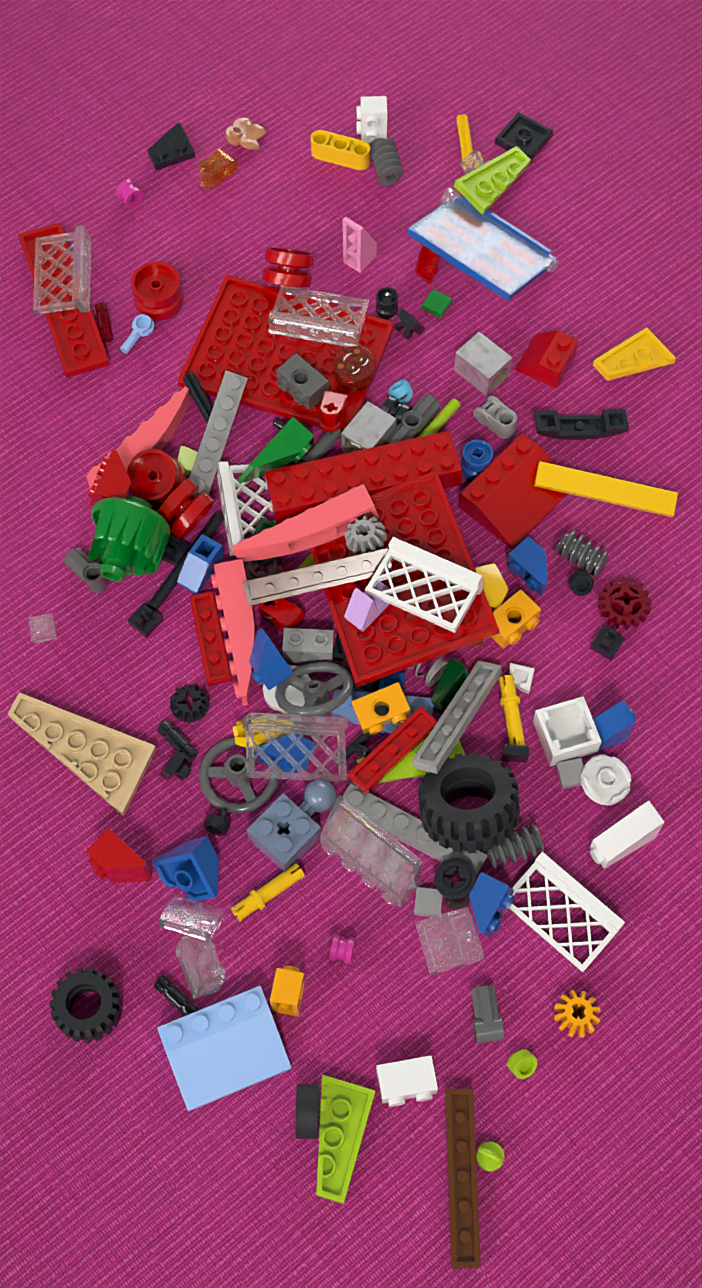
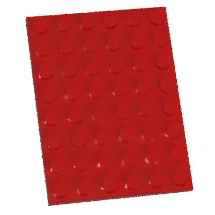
[177,275,395,432]
[310,470,500,687]

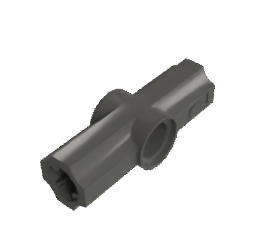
[384,394,440,445]

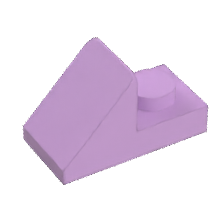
[344,582,394,632]

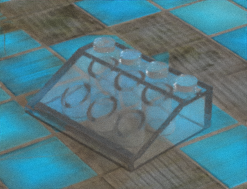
[320,795,424,908]

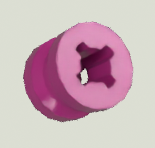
[116,179,144,208]
[329,934,356,965]

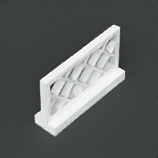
[216,461,276,556]
[365,537,484,633]
[509,852,625,973]

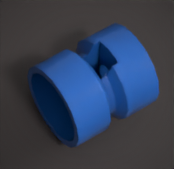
[461,439,493,482]

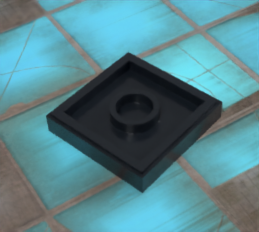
[495,112,554,162]

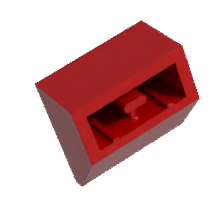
[88,449,131,507]

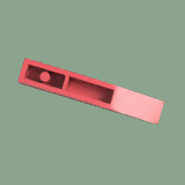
[86,386,191,489]
[231,484,380,562]
[211,559,255,706]

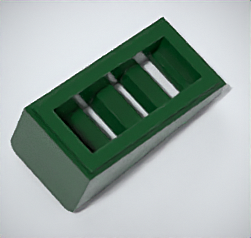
[431,658,469,715]

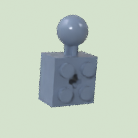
[247,779,337,871]

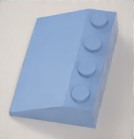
[157,986,292,1112]

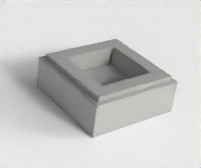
[556,758,583,789]
[414,887,442,918]

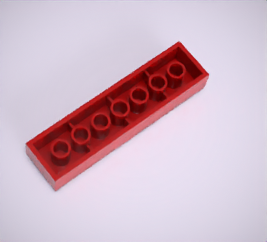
[264,431,462,524]

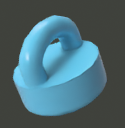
[388,379,413,404]

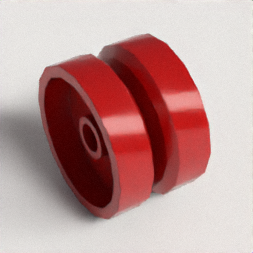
[262,247,315,287]
[131,261,183,320]
[127,449,187,506]
[157,478,215,540]

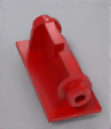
[415,237,445,284]

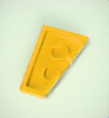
[593,327,676,381]

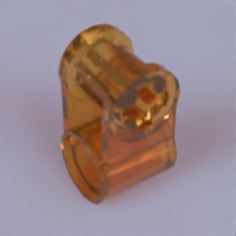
[198,148,238,189]

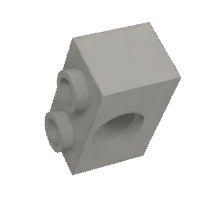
[282,628,334,664]

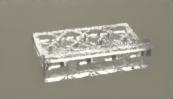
[33,225,91,315]
[269,286,369,348]
[243,712,348,782]

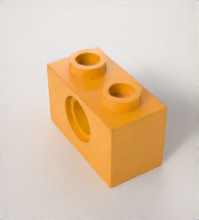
[491,590,541,649]
[351,682,410,735]
[270,966,305,1017]

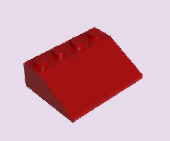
[459,433,568,550]

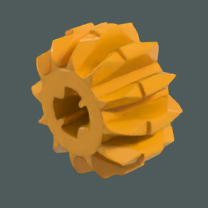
[554,990,601,1038]

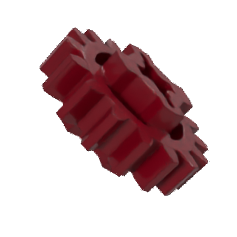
[598,577,652,630]

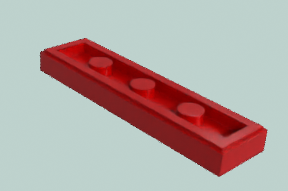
[189,591,232,686]
[347,706,438,795]

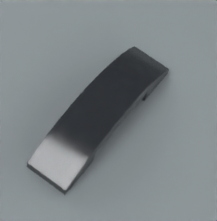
[534,409,629,440]

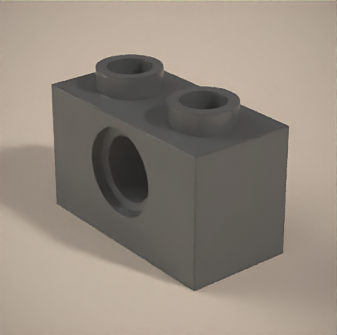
[276,354,329,410]

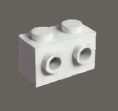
[356,96,387,143]
[376,1056,438,1107]

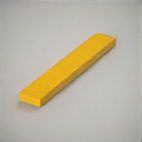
[534,461,678,517]

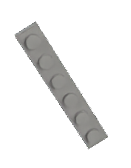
[189,371,248,498]
[412,660,502,774]
[338,783,488,877]

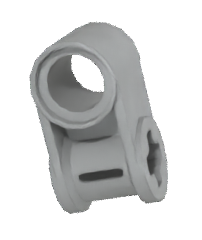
[473,395,517,439]

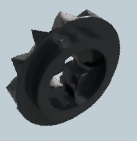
[244,557,283,579]
[170,684,210,723]
[434,858,476,900]

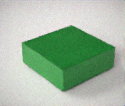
[422,289,452,319]

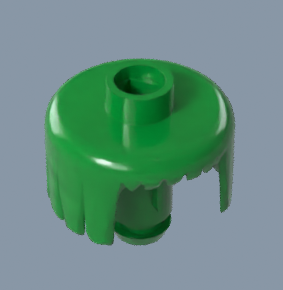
[89,496,171,582]

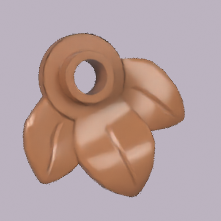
[225,118,267,150]

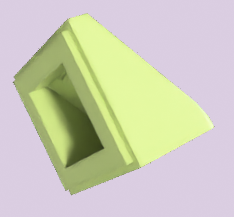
[178,446,198,475]

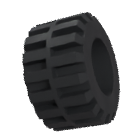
[49,968,122,1043]

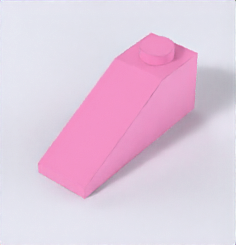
[343,217,377,273]

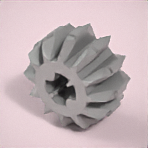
[344,515,387,555]

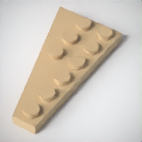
[8,692,157,816]

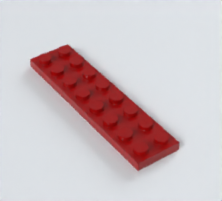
[18,222,110,378]

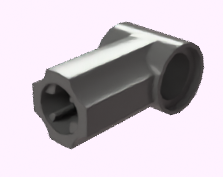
[63,548,109,593]
[471,986,504,1044]

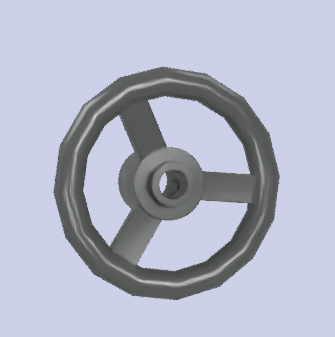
[275,662,354,719]
[198,737,280,814]

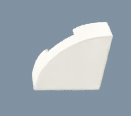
[509,663,535,694]

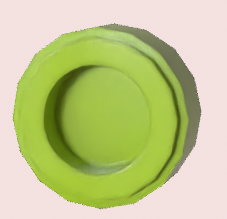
[506,1050,538,1079]
[476,1142,505,1172]

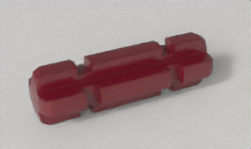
[95,302,113,343]

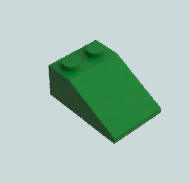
[237,417,314,484]

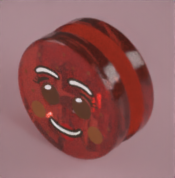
[333,346,376,391]

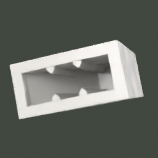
[590,801,664,869]

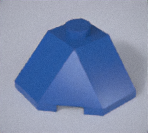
[249,628,294,690]
[152,836,219,902]

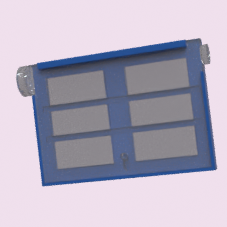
[407,187,559,301]

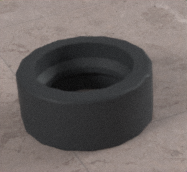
[295,1084,319,1139]

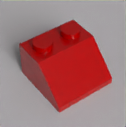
[515,330,579,388]
[86,828,152,883]

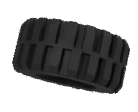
[418,753,520,853]

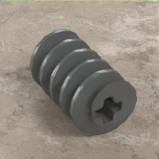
[369,138,404,187]
[555,529,609,579]
[487,824,544,869]

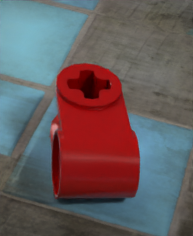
[319,390,349,432]
[259,598,305,633]

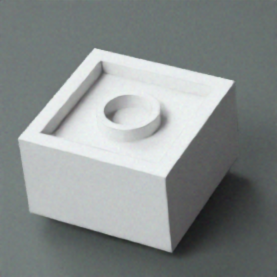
[533,696,602,767]

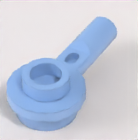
[120,314,155,354]

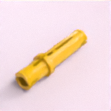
[498,675,526,746]
[230,863,305,922]

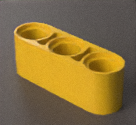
[310,130,370,170]

